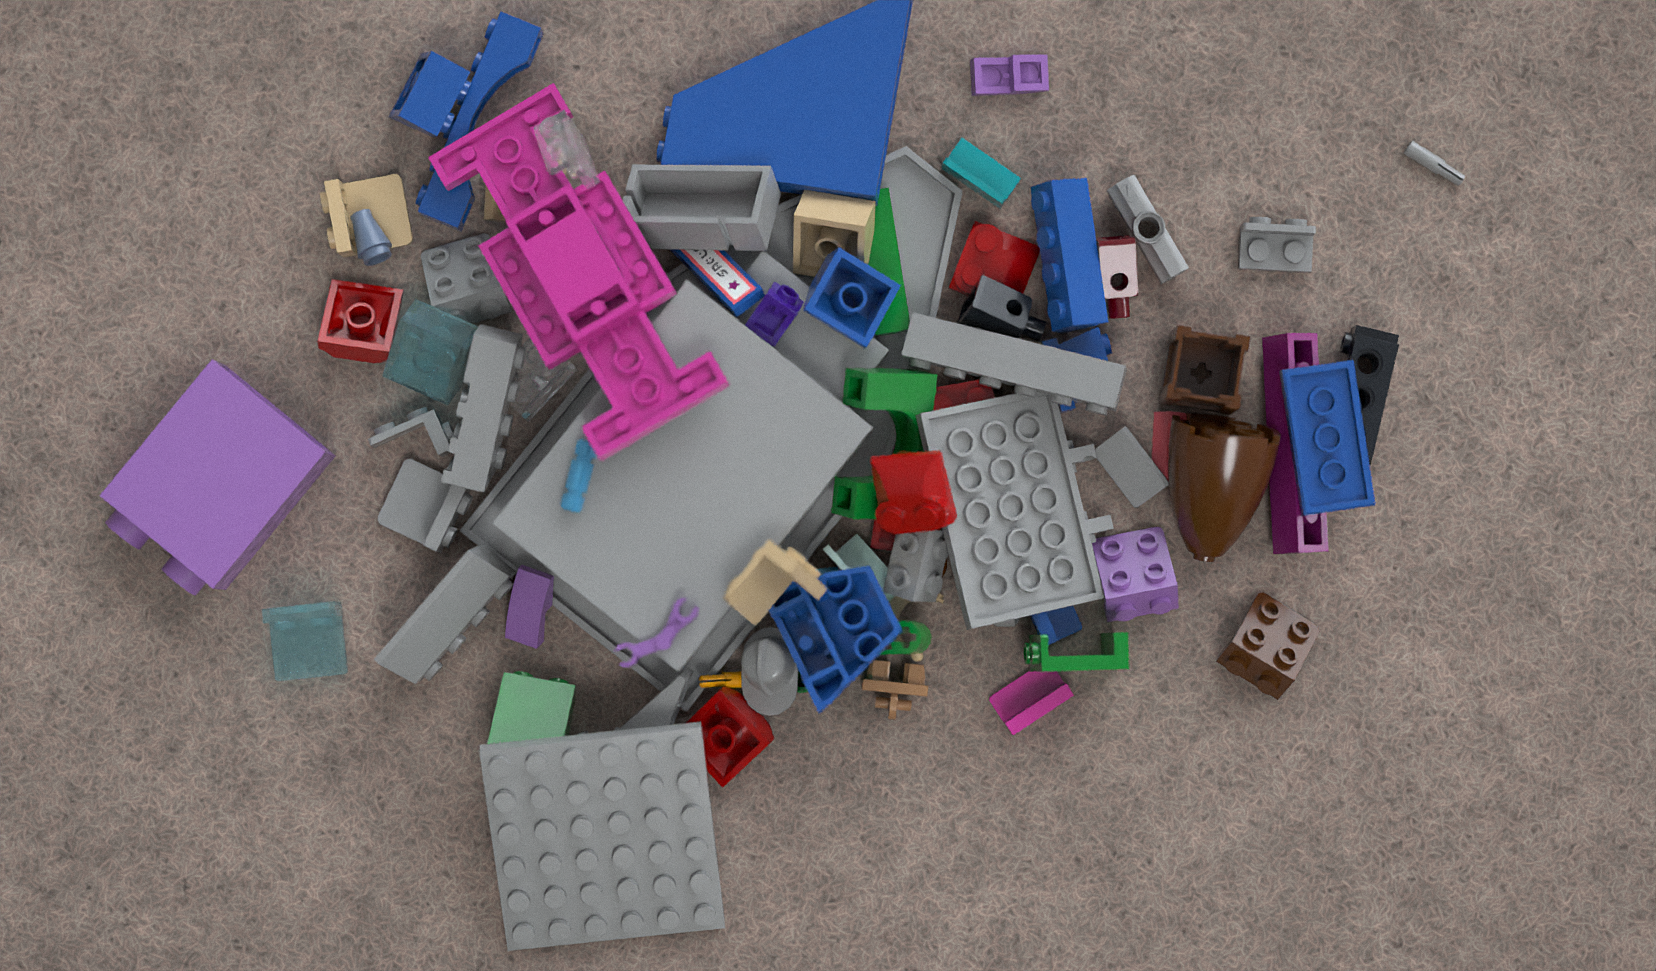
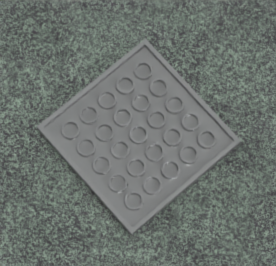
[479,722,725,951]

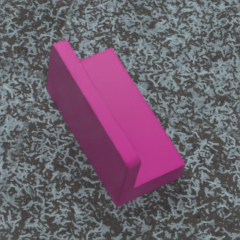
[989,671,1074,735]

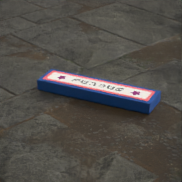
[670,249,765,317]

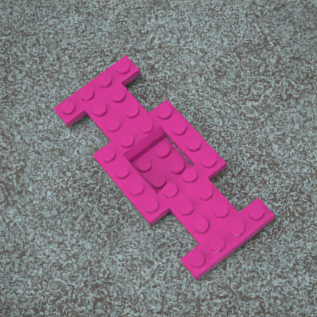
[428,83,730,462]

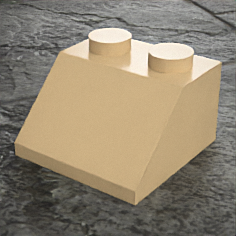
[793,190,875,277]

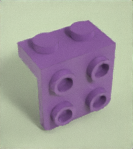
[1092,527,1179,622]

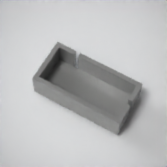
[623,164,781,251]

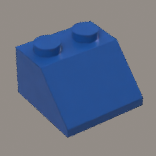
[389,51,471,137]
[803,247,901,348]

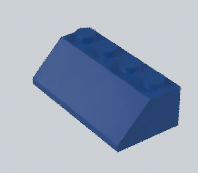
[1031,178,1108,334]

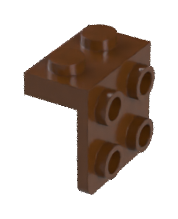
[1216,592,1320,700]

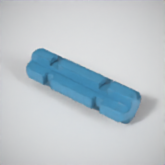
[561,439,597,513]

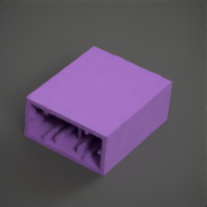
[100,359,336,596]

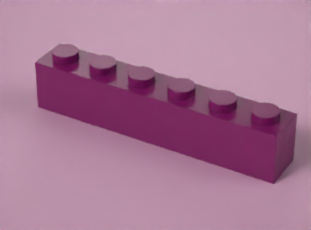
[1262,333,1329,554]

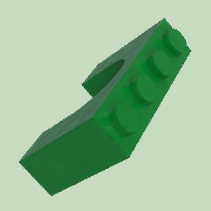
[831,368,937,519]

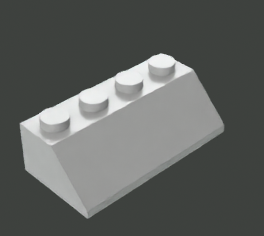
[374,544,516,684]

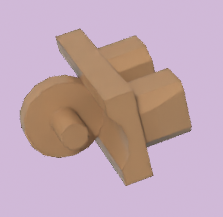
[862,660,928,720]

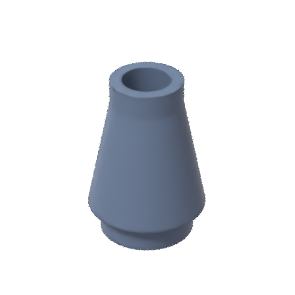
[350,209,392,266]

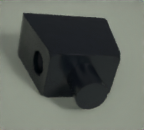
[957,275,1046,342]

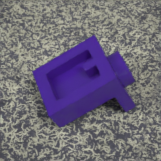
[745,282,804,347]

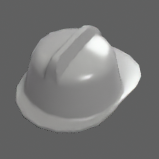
[741,627,798,716]

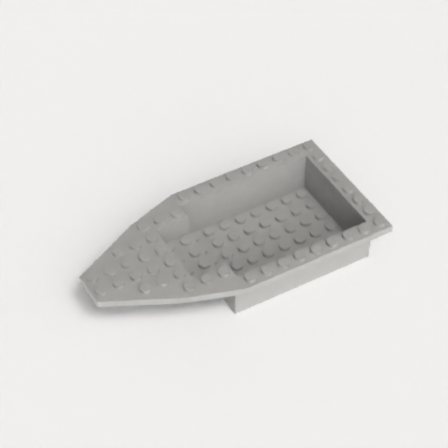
[460,146,963,712]

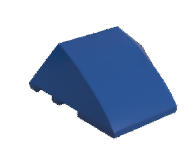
[768,565,903,714]

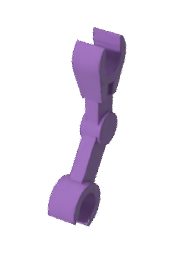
[614,598,699,667]

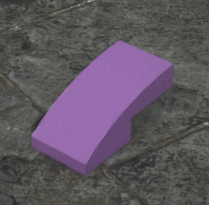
[970,55,1049,96]
[505,565,554,649]

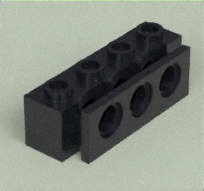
[1340,325,1399,465]

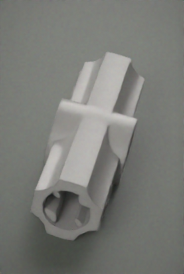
[1107,175,1189,284]

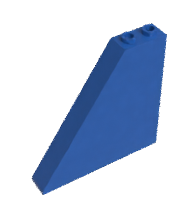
[656,0,913,206]

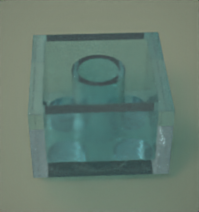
[382,299,478,406]

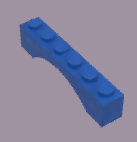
[416,12,544,232]

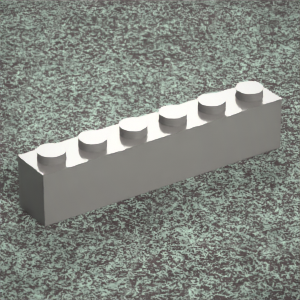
[901,312,1127,416]

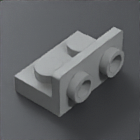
[1238,217,1316,273]

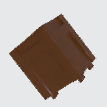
[1158,325,1251,415]

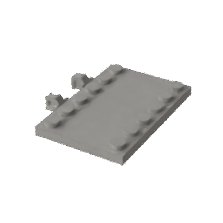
[916,392,1114,630]

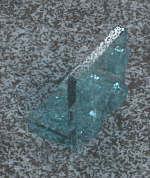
[262,601,348,681]

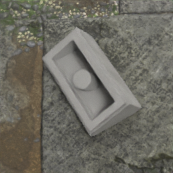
[1095,426,1169,508]

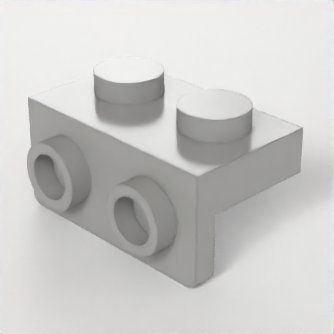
[883,528,949,602]

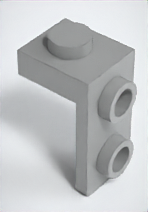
[368,407,454,457]

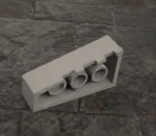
[441,324,526,492]

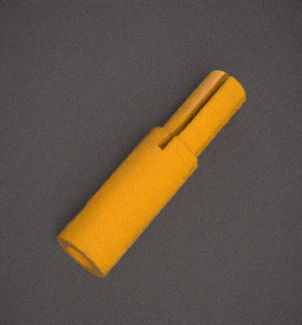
[698,671,742,688]

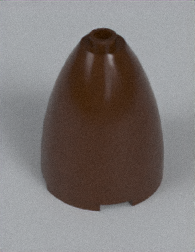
[1168,412,1281,562]

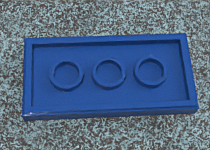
[1279,360,1375,516]

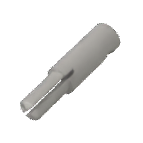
[1403,140,1465,186]

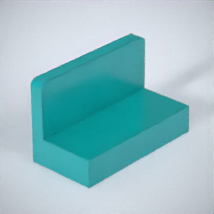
[941,138,1021,209]

